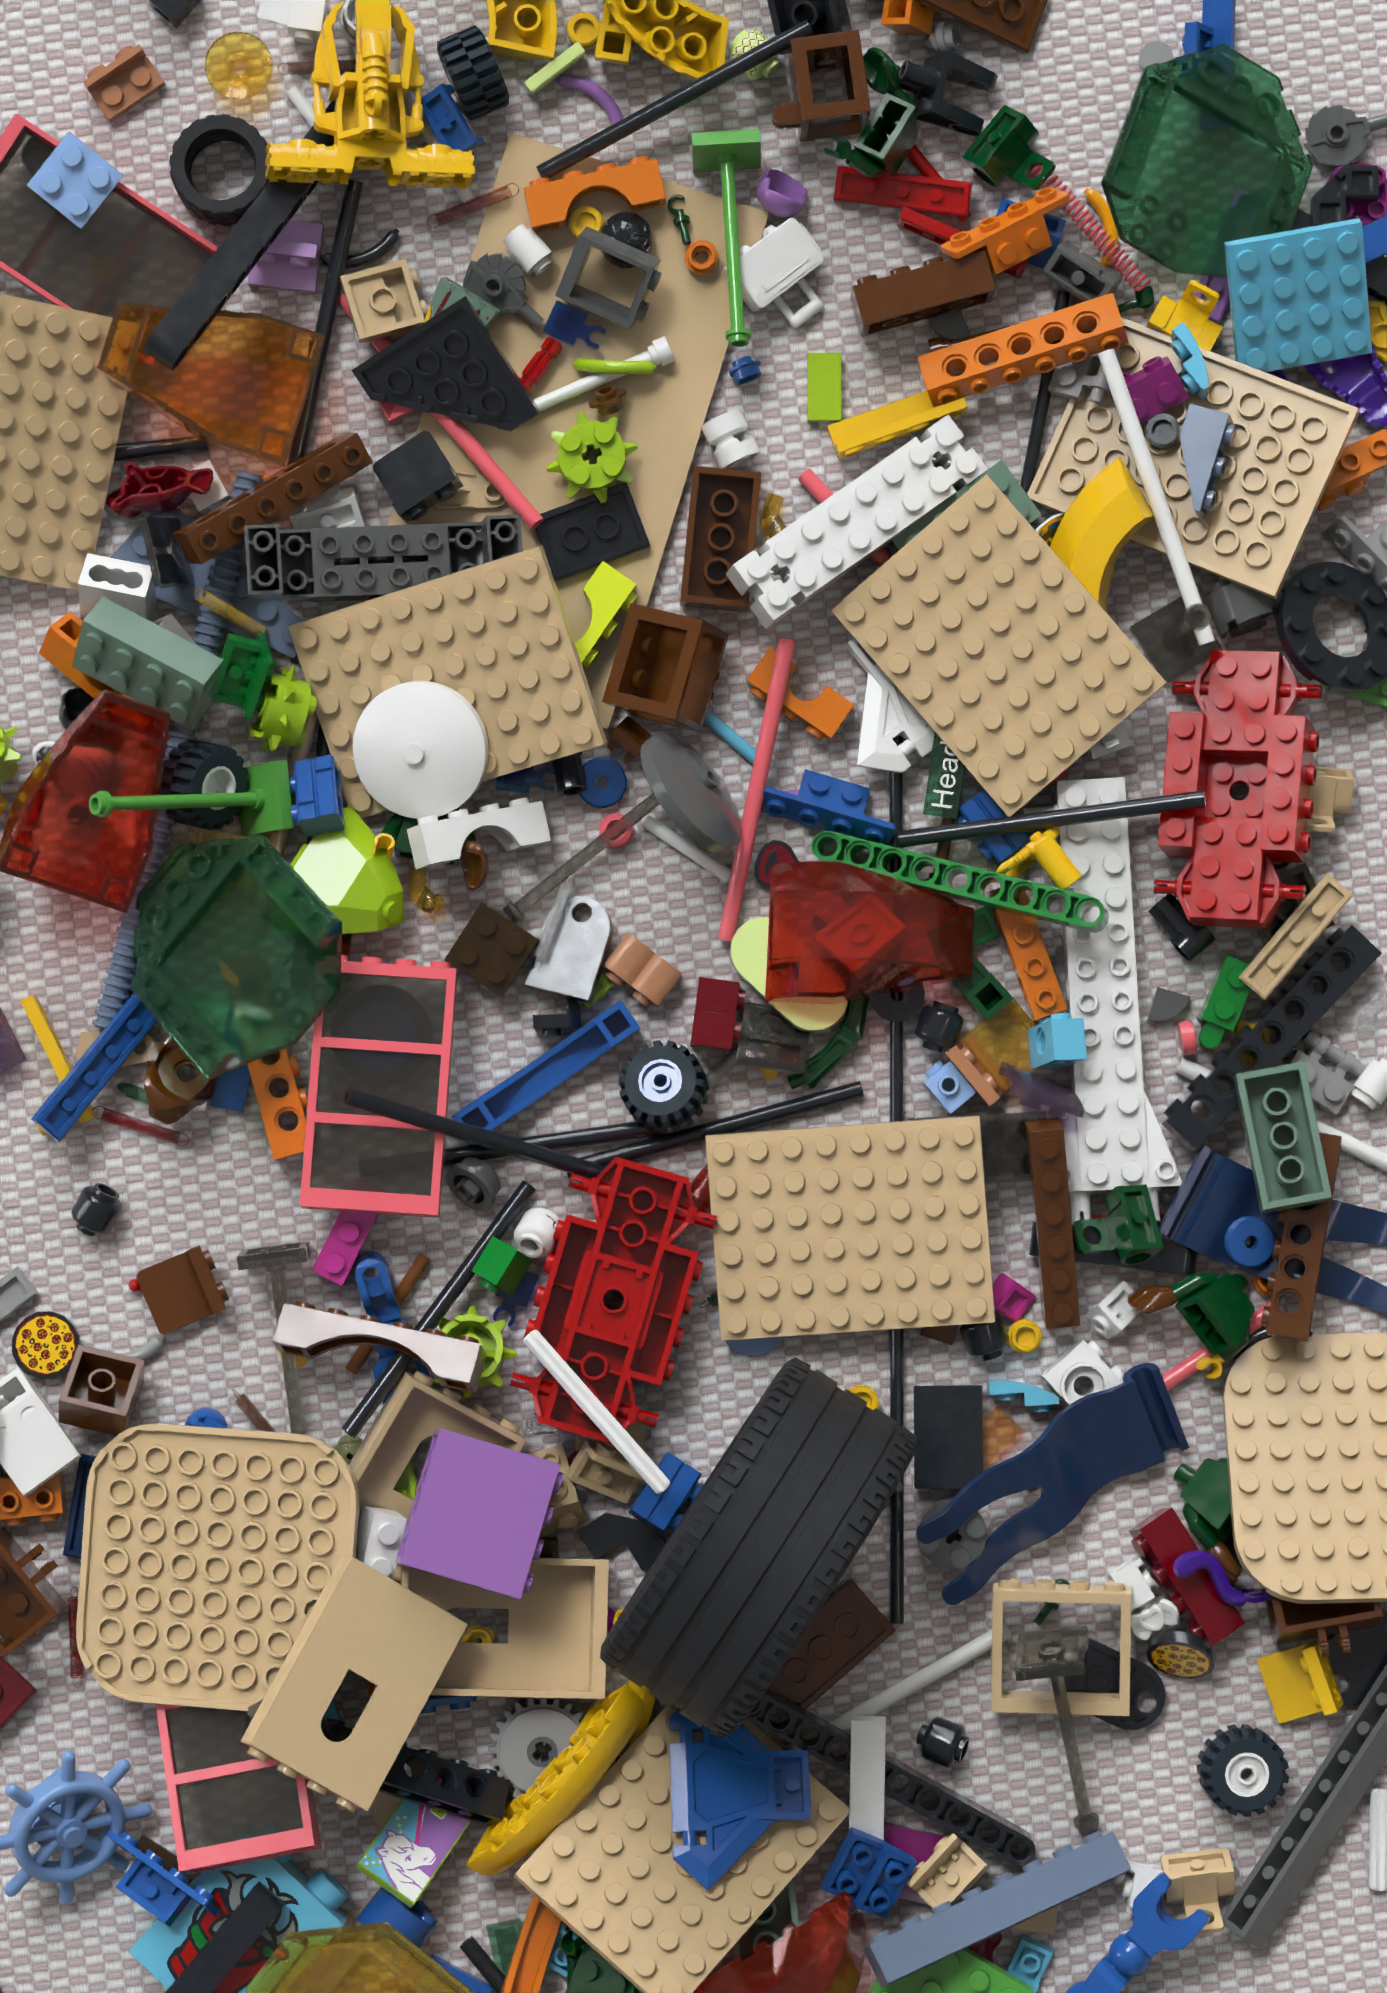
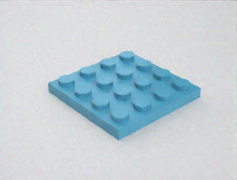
[1224,218,1372,372]

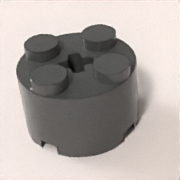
[1205,579,1280,639]
[916,1497,987,1569]

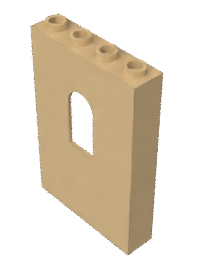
[349,1370,527,1584]
[240,1555,468,1813]
[394,1558,609,1699]

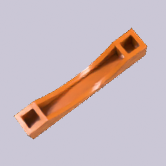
[500,1894,562,1993]

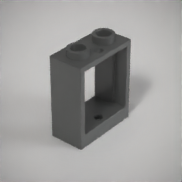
[555,226,662,329]

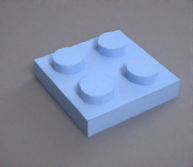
[27,131,124,229]

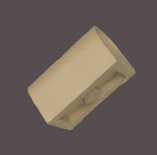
[1307,767,1355,832]
[1160,1847,1235,1935]

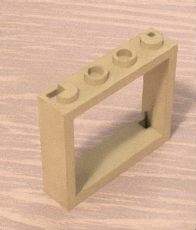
[991,1578,1131,1716]

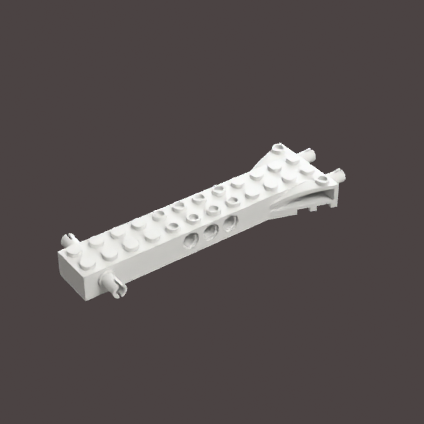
[1022,777,1182,1224]

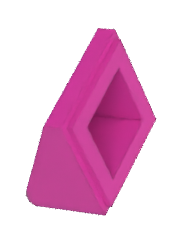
[993,1273,1036,1322]

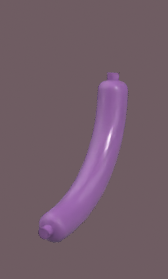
[555,74,624,125]

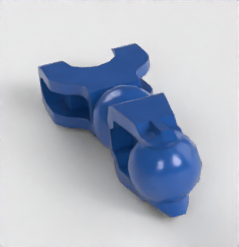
[355,1251,430,1405]
[1066,1872,1210,1993]

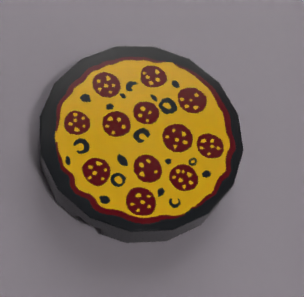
[12,1311,80,1379]
[1146,1631,1216,1679]

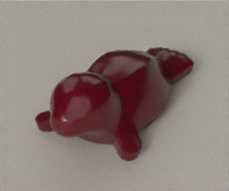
[106,462,214,518]

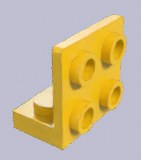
[1257,1640,1344,1723]

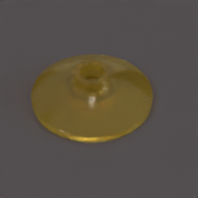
[205,32,273,100]

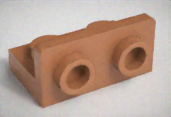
[83,44,166,123]
[943,1034,1012,1107]

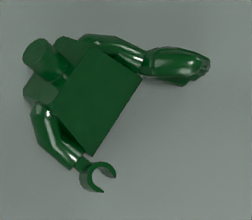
[824,47,918,177]

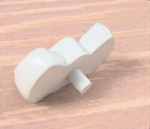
[1131,1599,1179,1640]

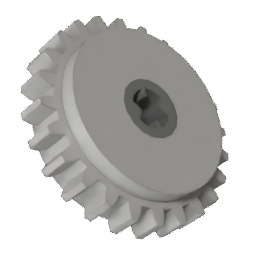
[488,1697,583,1798]

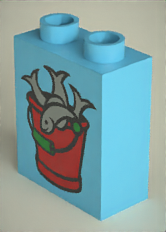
[129,1820,350,1993]

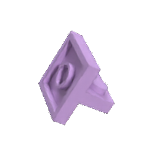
[248,221,324,294]

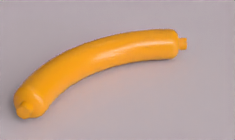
[1084,188,1118,268]

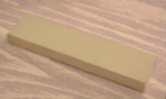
[1238,873,1353,1000]

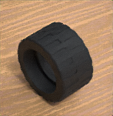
[169,114,269,226]

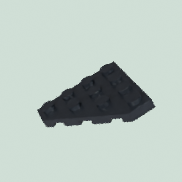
[351,296,541,432]

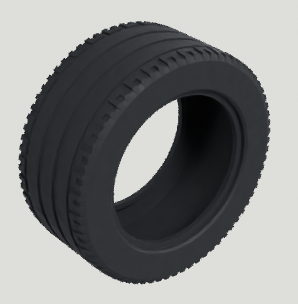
[600,1357,917,1739]

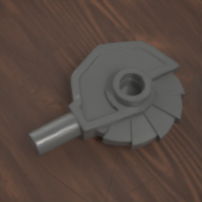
[1304,105,1387,167]
[463,253,544,329]

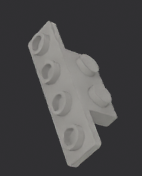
[1324,515,1387,597]

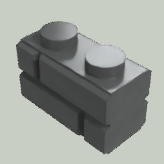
[1042,240,1123,302]

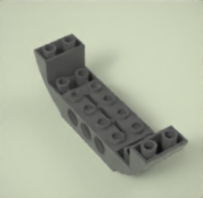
[244,515,523,602]

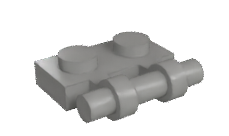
[1048,331,1122,404]
[1286,1030,1365,1115]

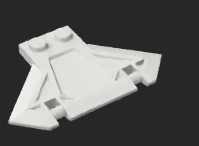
[846,638,943,773]

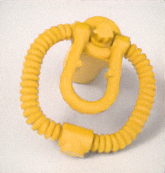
[996,827,1083,890]

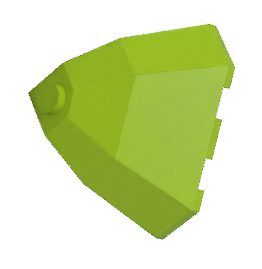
[271,807,404,934]

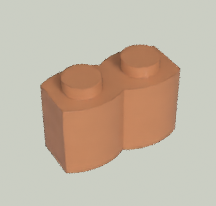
[603,933,683,1008]

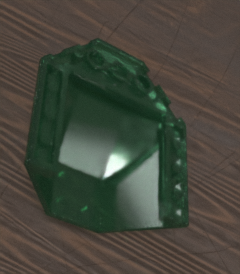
[1101,44,1313,278]
[131,835,342,1079]

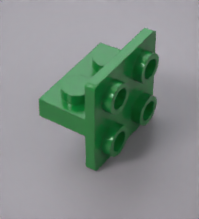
[213,632,275,720]

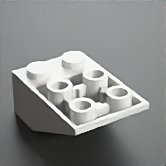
[0,1367,81,1497]

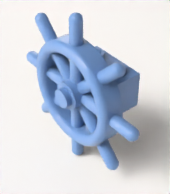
[0,1751,152,1904]

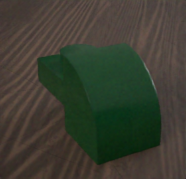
[942,949,1014,1021]

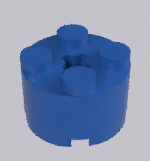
[357,1887,438,1961]

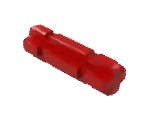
[520,337,562,394]

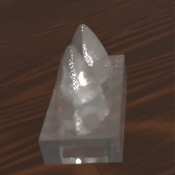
[1339,973,1387,1043]

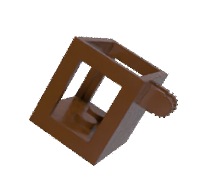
[771,29,871,142]
[602,603,729,733]
[0,1527,68,1658]
[1262,1587,1383,1657]

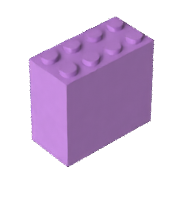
[395,1428,564,1599]

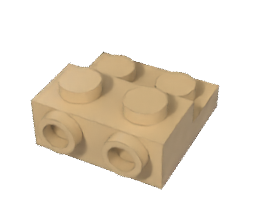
[340,259,428,343]

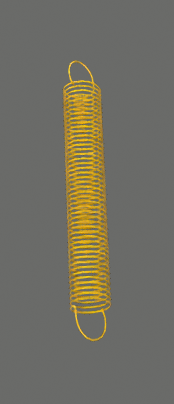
[194,588,269,638]

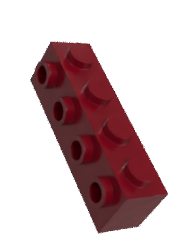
[1129,1507,1245,1646]

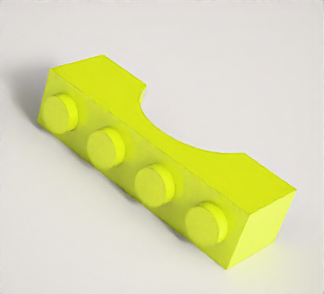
[575,561,638,668]

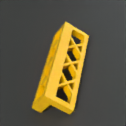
[827,391,968,460]

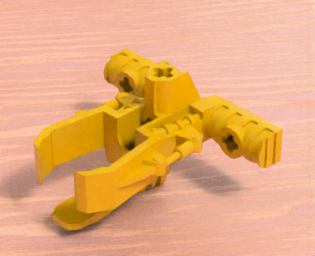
[265,0,475,189]

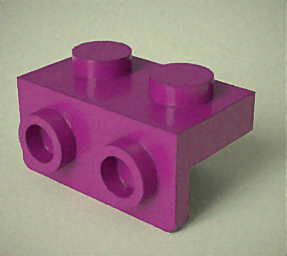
[1108,356,1190,425]

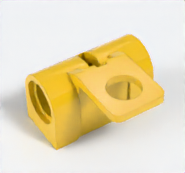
[1146,280,1223,351]

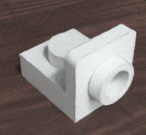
[1086,1281,1142,1340]

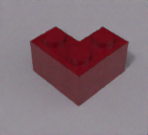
[690,977,746,1051]

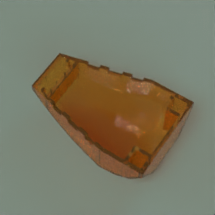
[97,302,326,467]

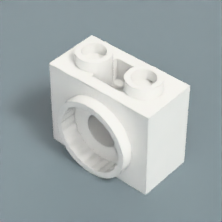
[1041,1339,1124,1405]

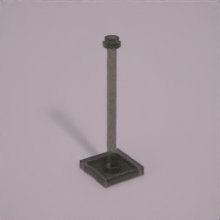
[1129,596,1223,686]
[502,764,660,924]
[237,1241,312,1434]
[1014,1625,1100,1835]

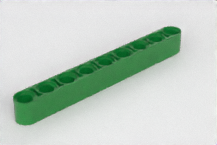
[812,831,1109,933]

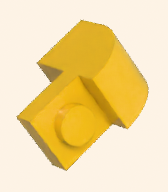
[595,5,635,66]

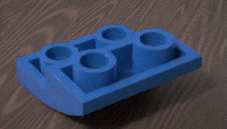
[821,1827,917,1919]

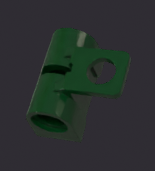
[962,105,1056,191]
[1072,1184,1164,1265]

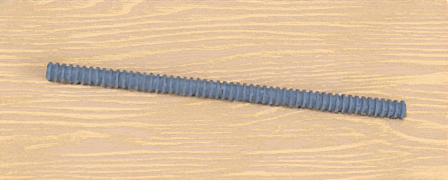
[92,470,264,1029]

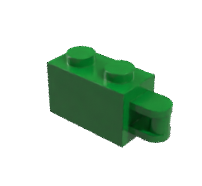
[1197,955,1251,1049]

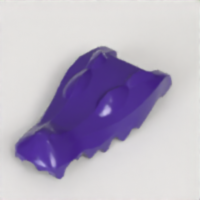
[1303,346,1387,429]

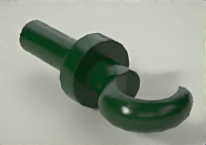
[667,195,691,245]
[1033,1579,1069,1626]

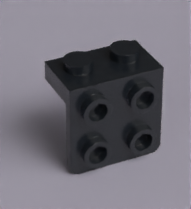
[373,431,464,523]

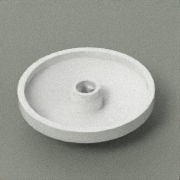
[353,681,489,819]

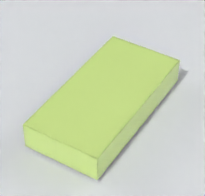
[523,41,585,96]

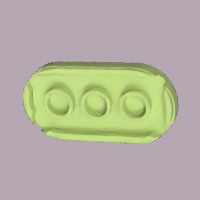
[730,917,848,1032]

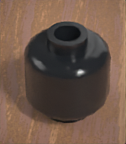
[915,1000,964,1053]
[71,1183,122,1236]
[960,1312,1009,1361]
[916,1717,970,1768]

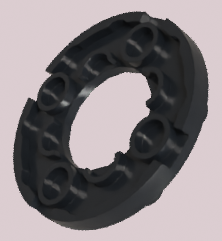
[1275,562,1387,694]

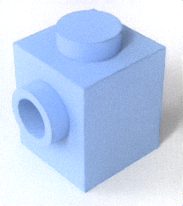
[923,1060,976,1114]

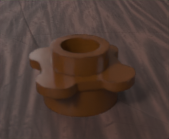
[588,385,627,415]

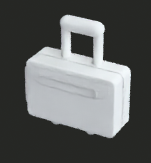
[723,218,824,328]

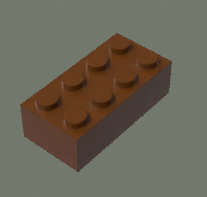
[850,250,996,337]
[680,466,761,613]

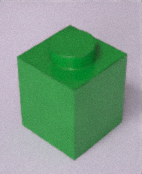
[472,1236,533,1296]

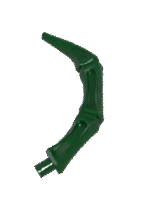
[787,915,873,1090]

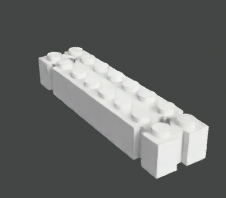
[726,415,988,629]

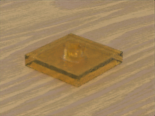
[959,999,1036,1093]

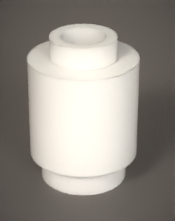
[503,224,553,276]
[1351,1058,1387,1110]

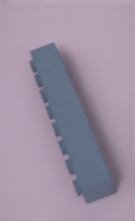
[864,1830,1131,1988]

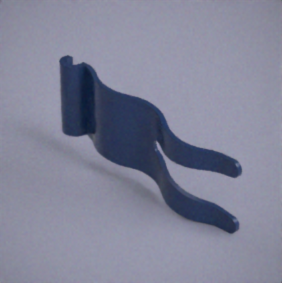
[1158,1145,1387,1315]
[916,1363,1189,1605]

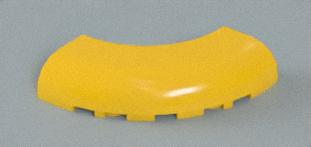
[466,1684,645,1876]

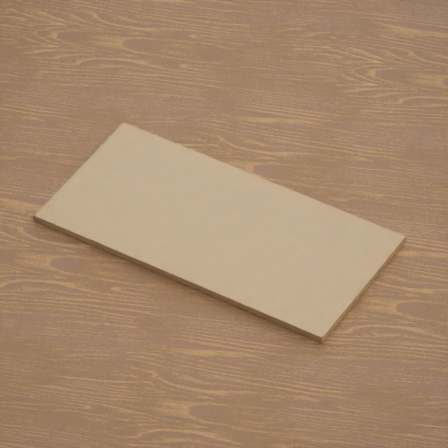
[363,132,769,730]

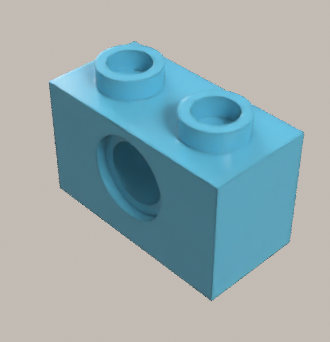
[1027,1013,1087,1070]

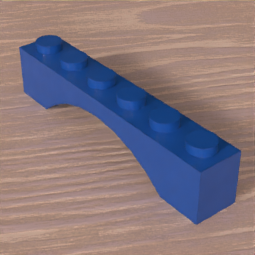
[451,1000,641,1145]

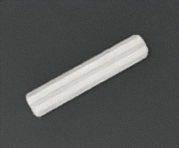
[1369,1788,1387,1891]

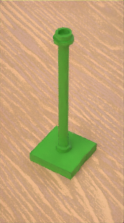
[692,129,761,347]
[89,760,294,837]

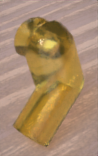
[760,493,787,539]
[409,867,444,913]

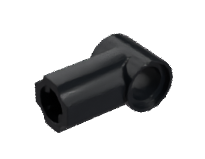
[549,752,587,797]
[1148,894,1216,962]

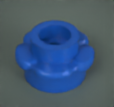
[729,356,761,385]

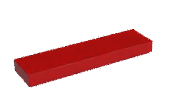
[833,165,973,218]
[897,207,1029,279]

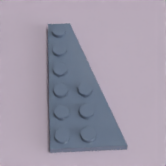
[110,508,303,660]

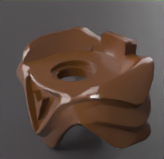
[144,1026,222,1125]

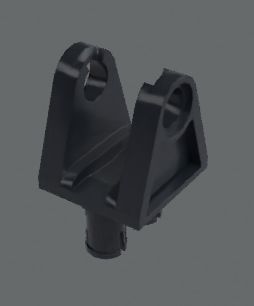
[895,50,998,136]

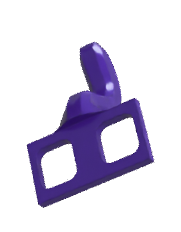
[1173,1550,1272,1607]

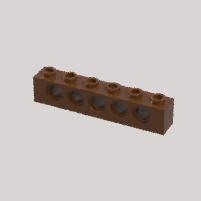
[173,433,373,564]
[1261,1133,1343,1342]

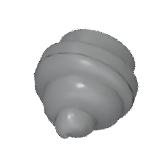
[924,22,961,54]

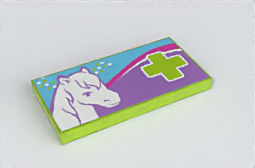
[355,1774,473,1908]

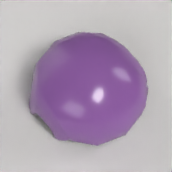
[757,168,808,218]

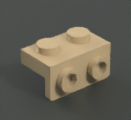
[566,1440,645,1504]
[906,1833,990,1908]

